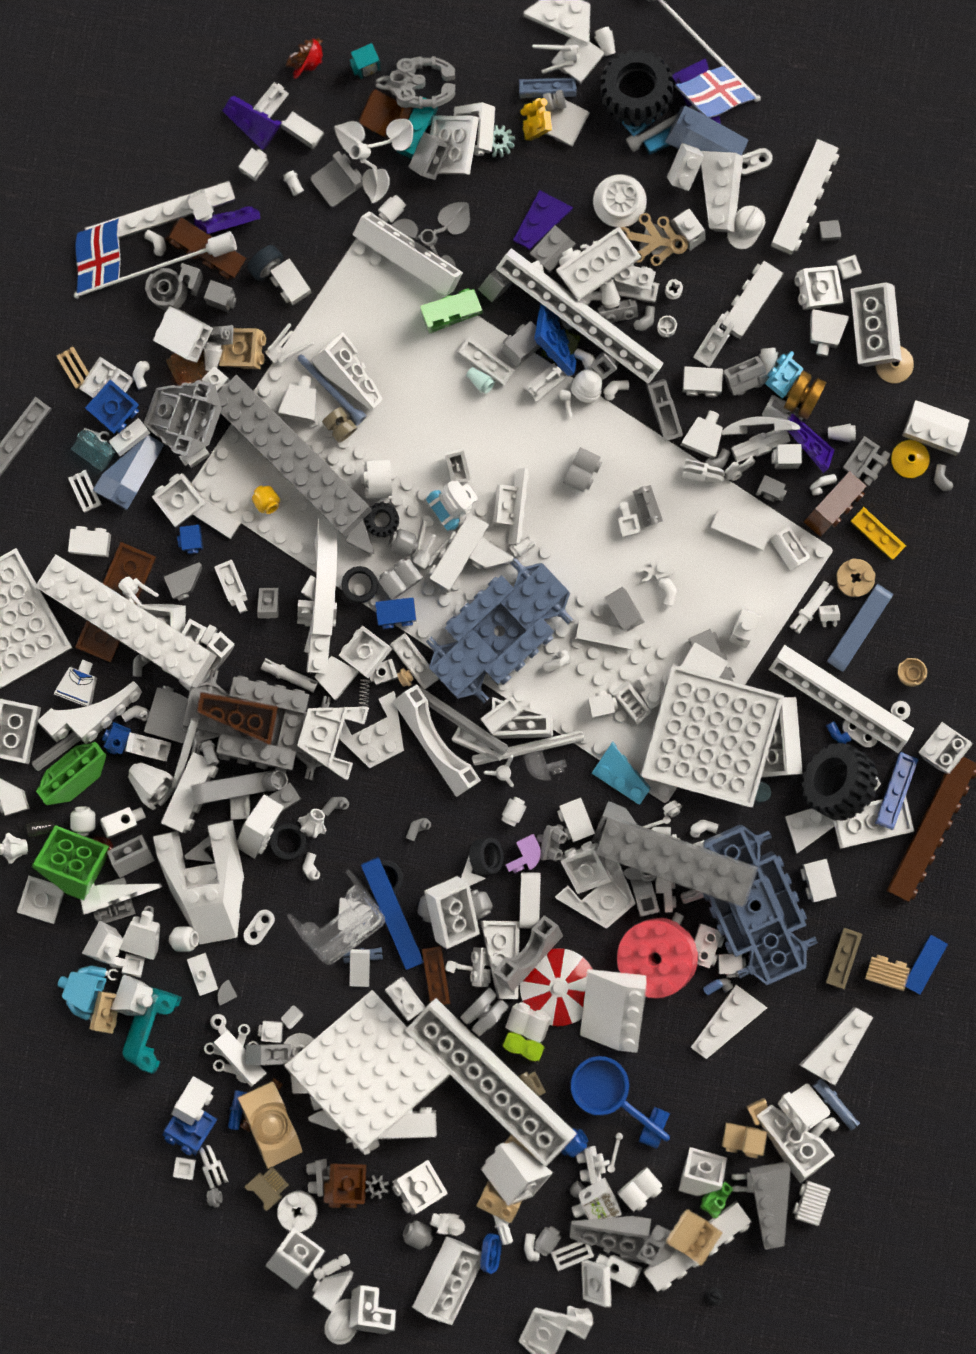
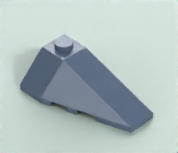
[665,106,748,156]

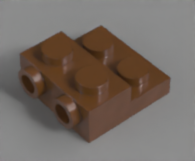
[324,1164,366,1208]

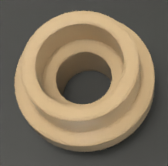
[397,668,413,687]

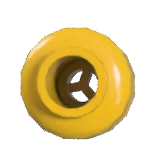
[252,485,280,514]

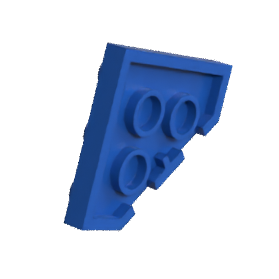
[534,303,576,377]

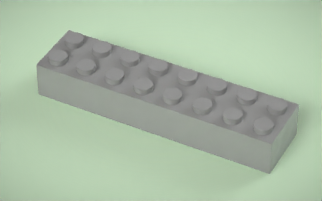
[596,816,758,907]

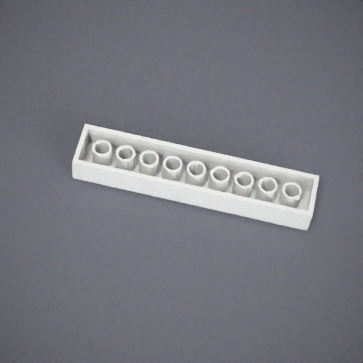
[35,554,217,689]
[405,999,577,1167]

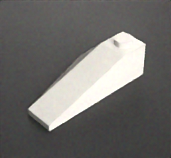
[311,332,383,410]
[81,883,162,914]

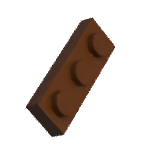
[422,946,450,1005]

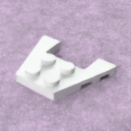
[339,691,404,768]
[297,707,369,780]
[555,858,636,929]
[519,1308,593,1354]

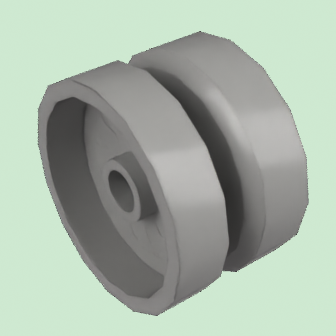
[460,987,509,1036]

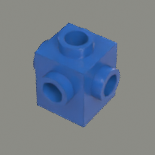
[102,722,131,754]

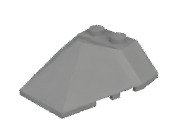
[144,380,222,457]

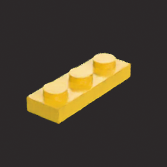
[850,507,906,560]

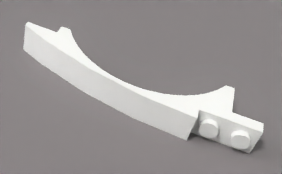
[304,519,338,674]

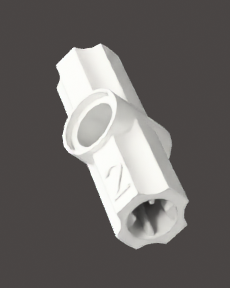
[731,430,790,463]

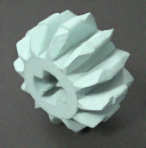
[487,125,515,158]

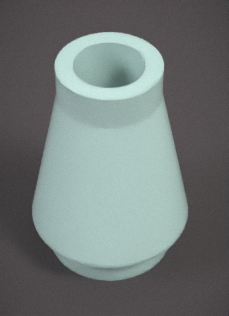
[466,367,495,394]

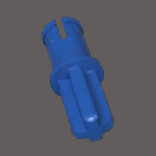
[228,1090,246,1130]

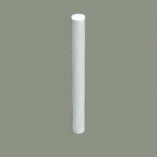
[171,718,199,789]

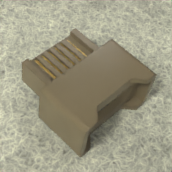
[245,1167,289,1211]

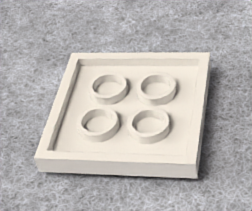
[430,116,479,175]

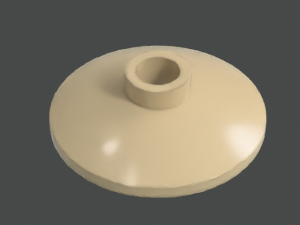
[875,346,914,383]

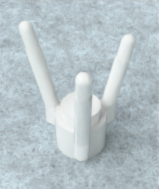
[532,45,579,73]
[265,324,314,363]
[412,520,450,569]
[119,577,159,607]
[484,755,514,787]

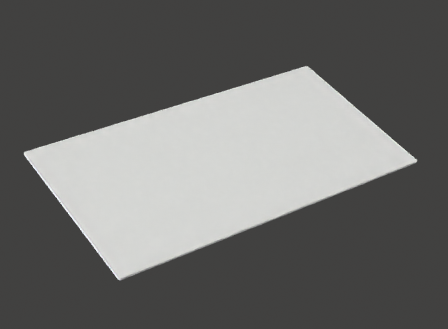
[191,239,833,803]

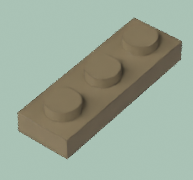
[825,928,862,989]

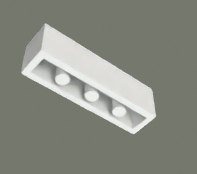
[721,261,783,339]
[429,513,489,592]

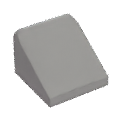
[819,220,841,241]

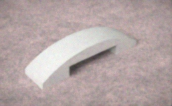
[722,416,800,435]

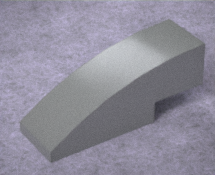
[646,379,683,441]

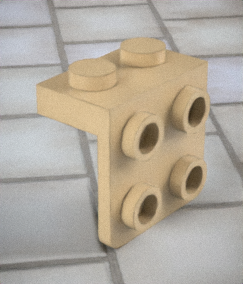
[666,1210,723,1265]

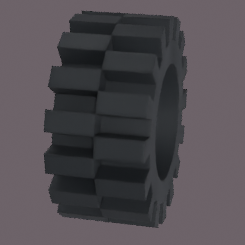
[364,502,399,538]

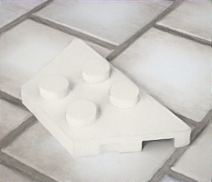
[523,0,590,45]

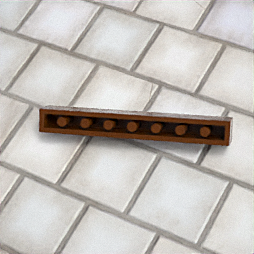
[886,757,976,902]

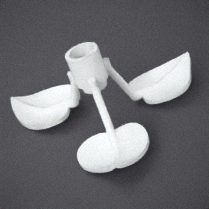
[334,119,413,203]

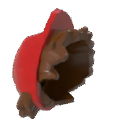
[286,38,323,79]

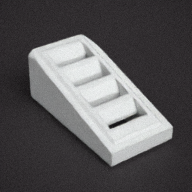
[612,682,652,725]

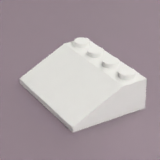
[580,970,646,1053]

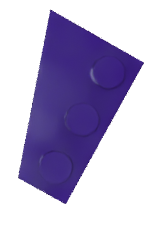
[222,96,282,150]
[787,413,834,473]

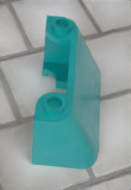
[123,987,182,1073]

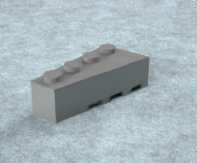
[750,1162,790,1249]

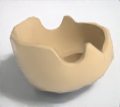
[898,658,927,687]

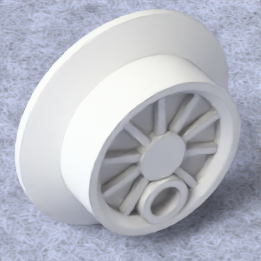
[593,175,646,227]

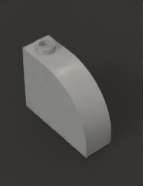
[144,685,197,748]

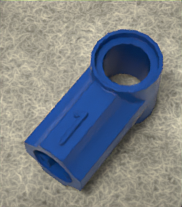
[639,1107,670,1149]

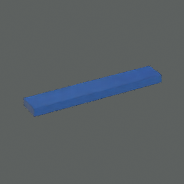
[361,857,424,970]

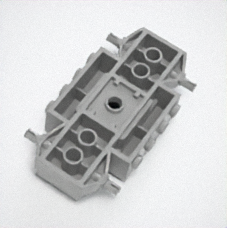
[181,669,336,780]

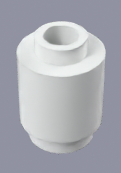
[378,195,406,223]
[501,797,527,827]

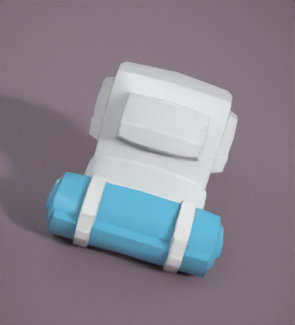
[426,481,478,531]

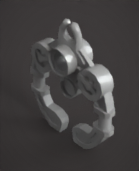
[376,56,455,109]

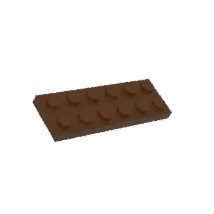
[75,542,157,662]

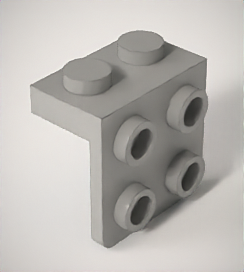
[311,151,363,207]

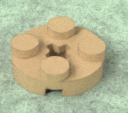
[836,559,875,597]

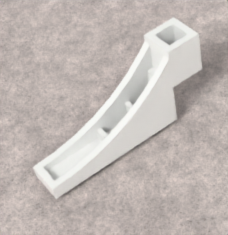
[38,681,142,744]

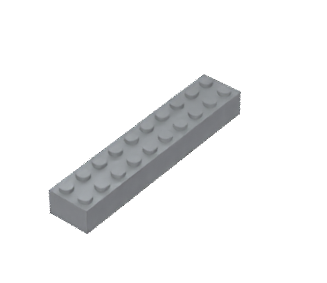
[218,375,372,537]

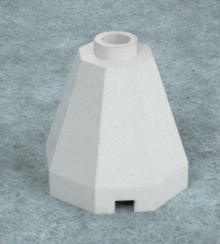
[128,762,175,810]

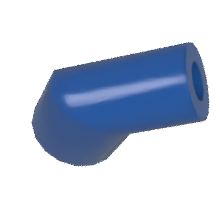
[826,721,851,744]

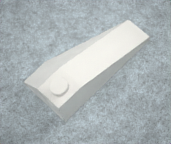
[756,1105,835,1183]

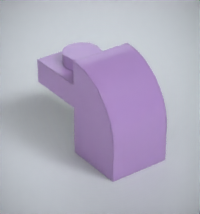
[506,834,541,873]

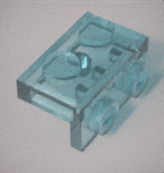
[71,430,115,471]

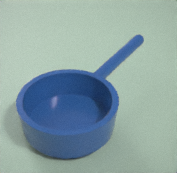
[571,1056,670,1141]

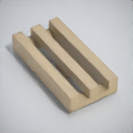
[57,347,89,389]

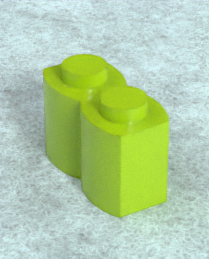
[503,1032,544,1061]

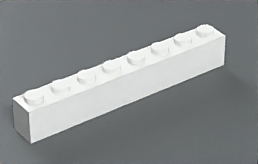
[769,645,914,753]

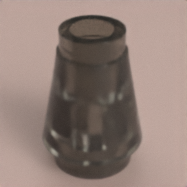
[26,820,54,839]

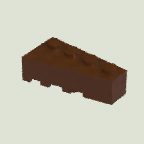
[165,218,246,279]
[196,692,278,745]

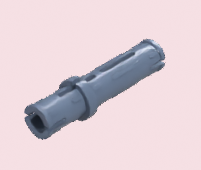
[813,1078,860,1131]

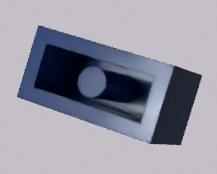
[375,597,417,629]

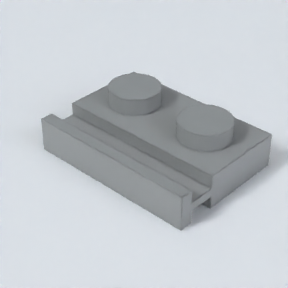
[530,225,576,272]

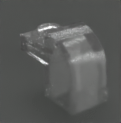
[523,750,567,781]

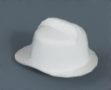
[727,206,765,249]
[325,1299,357,1344]

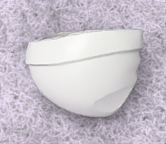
[571,369,602,403]

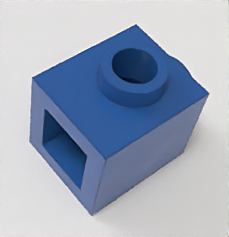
[177,525,203,554]

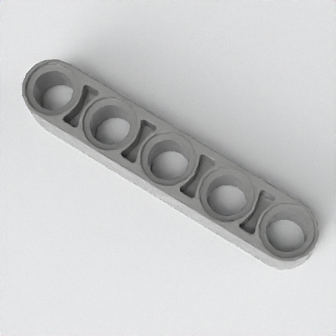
[191,770,275,805]

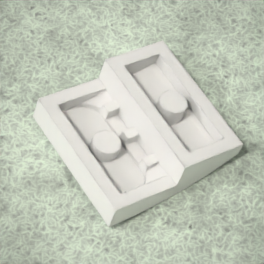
[551,38,605,84]
[545,100,589,146]
[79,357,134,398]

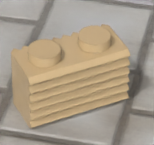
[865,955,910,991]

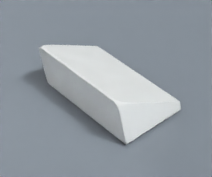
[762,395,803,421]
[770,526,810,570]

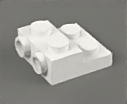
[795,266,844,310]
[152,473,206,527]
[339,625,392,679]
[561,841,613,894]
[392,1160,448,1215]

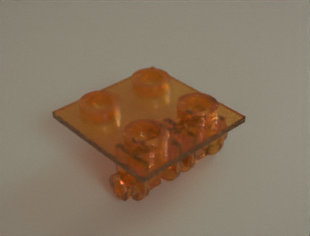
[166,350,209,386]

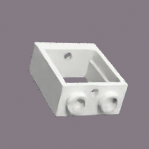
[454,102,495,156]
[385,977,426,1021]

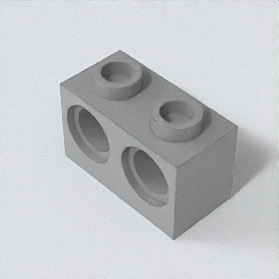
[246,1044,291,1065]

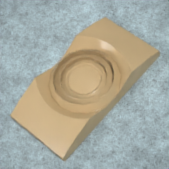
[237,1081,303,1168]

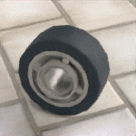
[247,245,283,281]

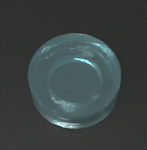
[755,782,771,802]

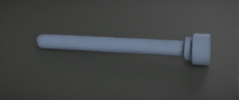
[297,354,367,426]

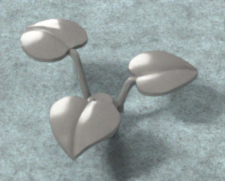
[391,202,470,268]

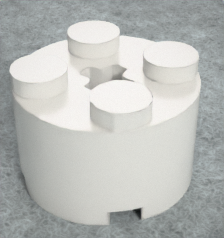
[363,460,392,499]
[278,1191,318,1232]

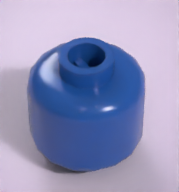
[561,1128,588,1157]

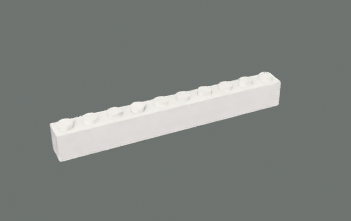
[496,248,664,384]

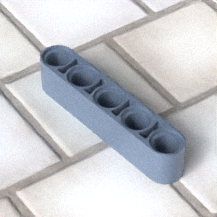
[827,584,893,672]

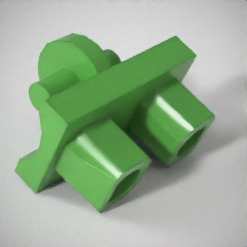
[701,1182,733,1219]

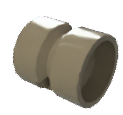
[322,407,358,443]

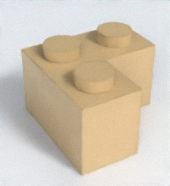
[722,1123,767,1158]

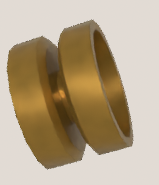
[783,370,827,420]

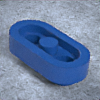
[480,1233,502,1274]

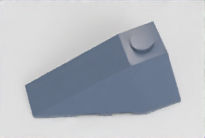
[93,435,164,510]

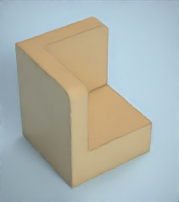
[746,1098,768,1125]

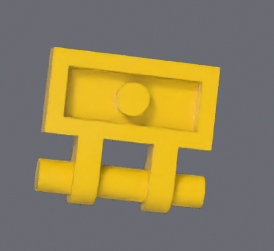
[521,98,552,140]

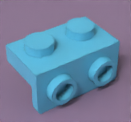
[765,351,803,398]

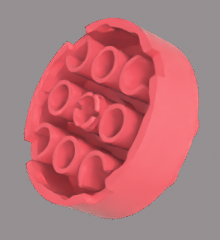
[617,918,698,998]

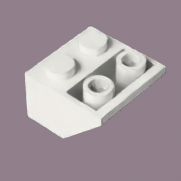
[919,722,973,774]

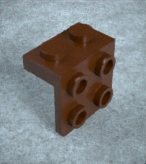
[359,90,412,140]

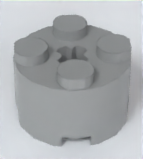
[145,268,188,310]

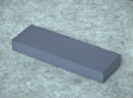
[519,78,577,98]

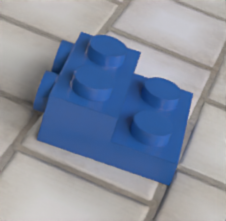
[85,379,139,434]
[163,1111,217,1155]

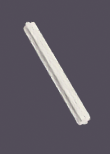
[472,731,585,766]

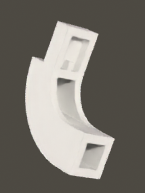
[179,632,235,691]

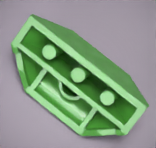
[36,742,106,805]

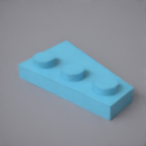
[592,741,651,805]

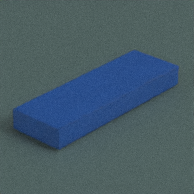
[905,935,948,995]

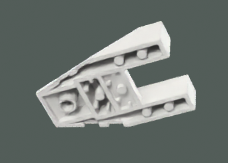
[153,820,244,944]

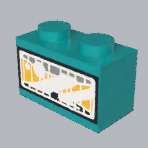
[350,43,381,79]

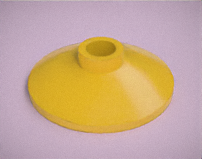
[891,440,930,478]

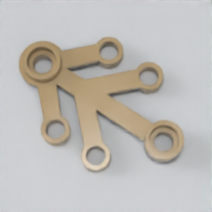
[620,213,688,266]

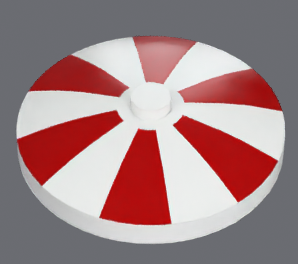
[520,948,593,1026]

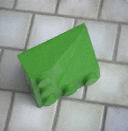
[33,825,109,900]

